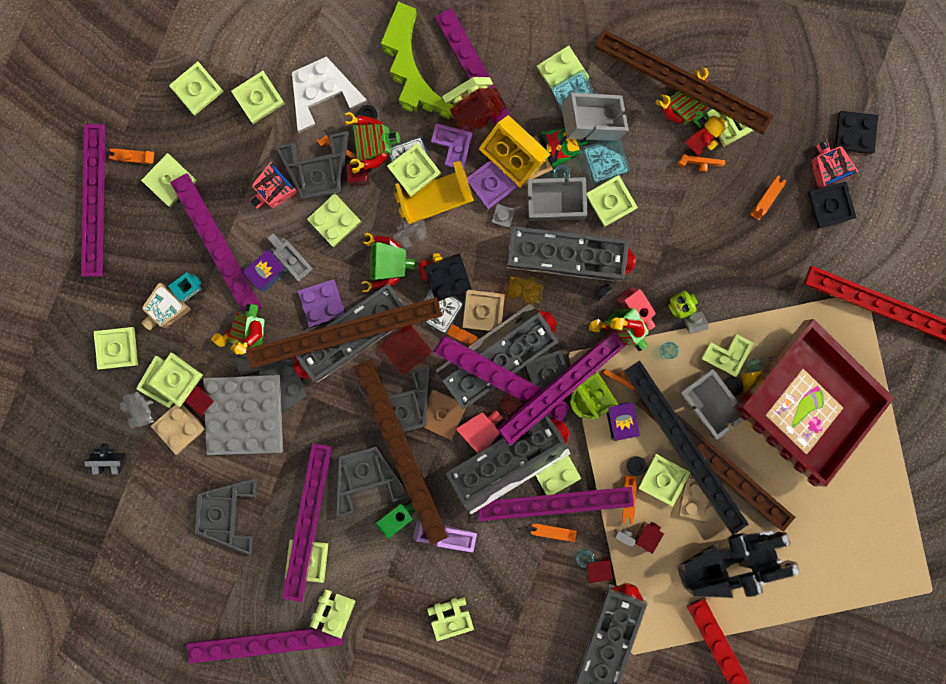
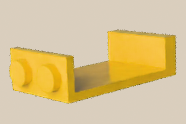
[394,160,474,224]

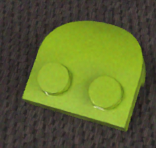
[570,372,619,420]

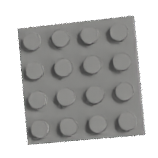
[203,375,283,455]

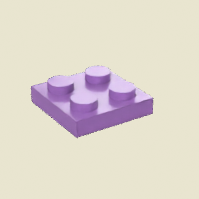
[467,160,519,210]
[298,279,346,327]

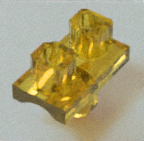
[508,275,544,305]

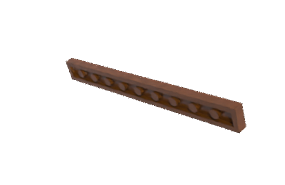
[595,29,774,135]
[246,297,442,368]
[353,359,449,545]
[635,398,796,532]

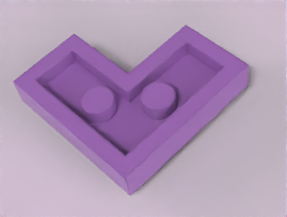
[431,123,473,168]

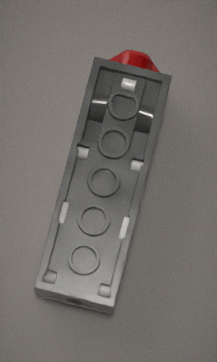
[507,226,636,282]
[293,283,404,382]
[436,304,558,409]
[446,414,571,514]
[574,582,647,684]

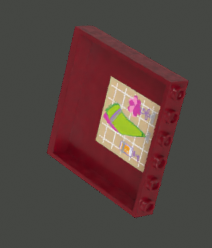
[734,319,895,487]

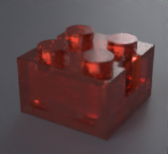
[450,88,507,131]

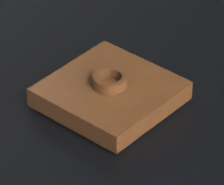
[424,389,466,440]

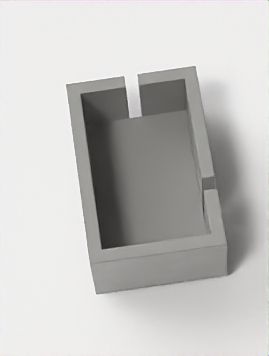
[561,93,629,141]
[527,177,587,221]
[678,368,743,440]

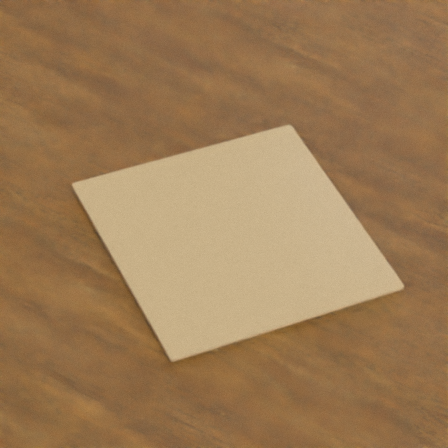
[568,297,933,655]

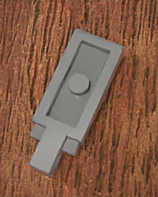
[268,233,313,282]

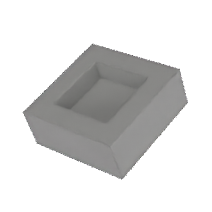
[491,204,515,229]
[684,312,708,333]
[613,528,636,547]

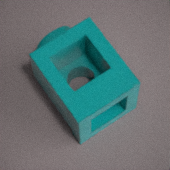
[168,272,202,303]

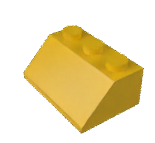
[479,115,551,188]

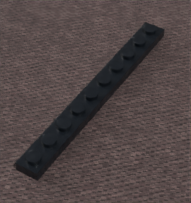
[623,360,749,535]

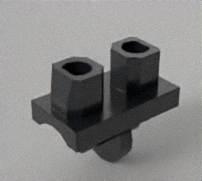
[85,443,126,475]

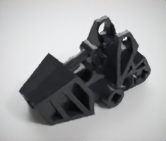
[677,531,800,598]

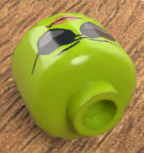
[668,291,698,319]

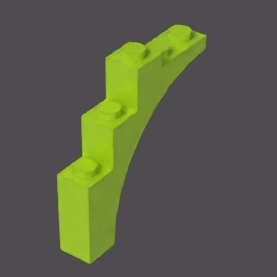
[381,2,458,119]

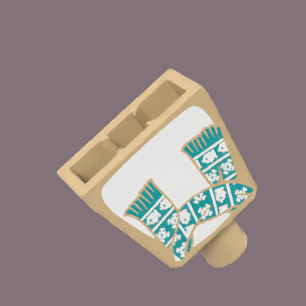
[142,283,191,330]

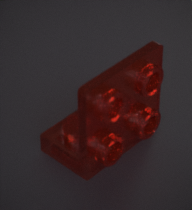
[380,325,433,376]

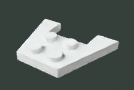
[292,57,368,133]

